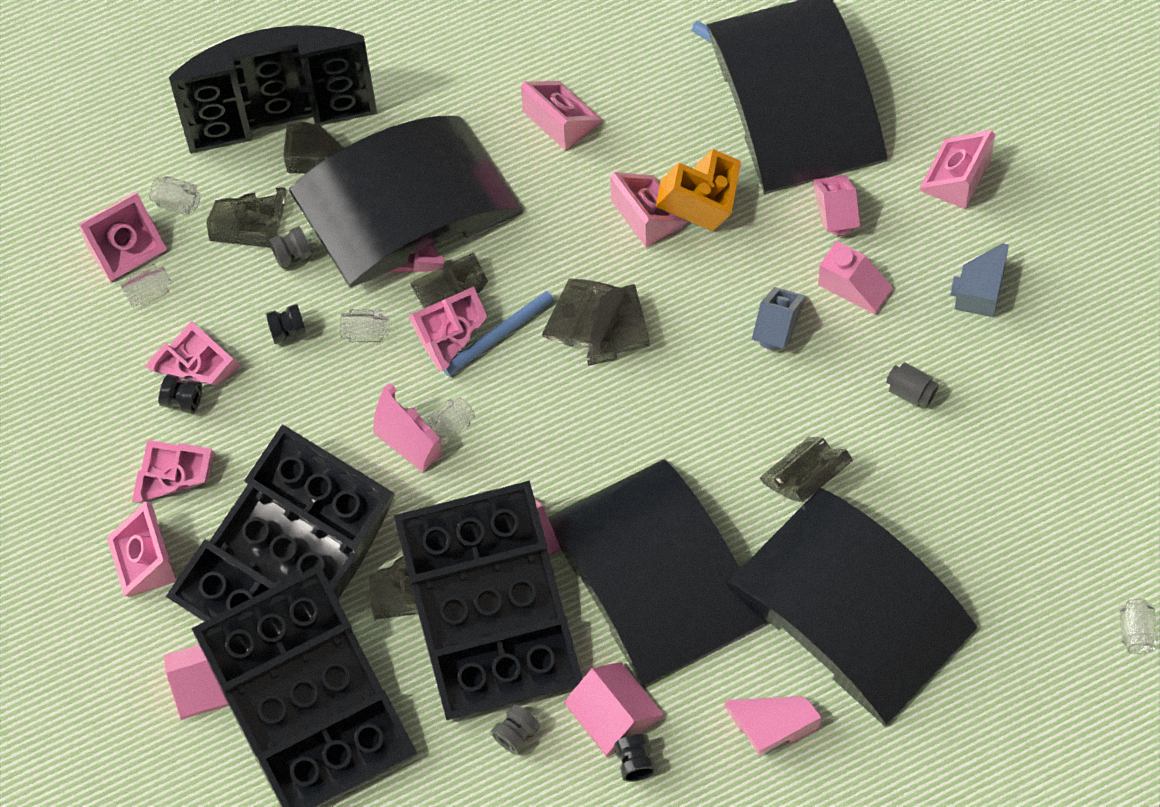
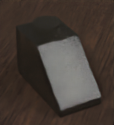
[283,122,344,174]

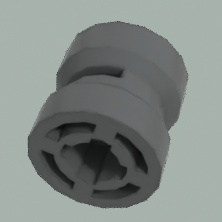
[269,226,312,269]
[490,704,540,755]

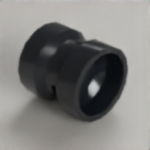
[265,304,307,345]
[158,374,203,414]
[614,734,657,782]

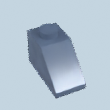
[950,243,1009,317]
[752,287,806,350]

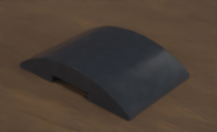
[706,0,888,195]
[169,25,378,154]
[289,116,523,288]
[165,424,395,622]
[548,459,766,689]
[393,480,583,721]
[727,487,977,727]
[191,564,417,807]

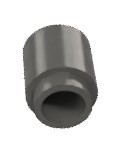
[886,362,939,408]

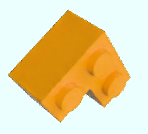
[655,149,741,232]

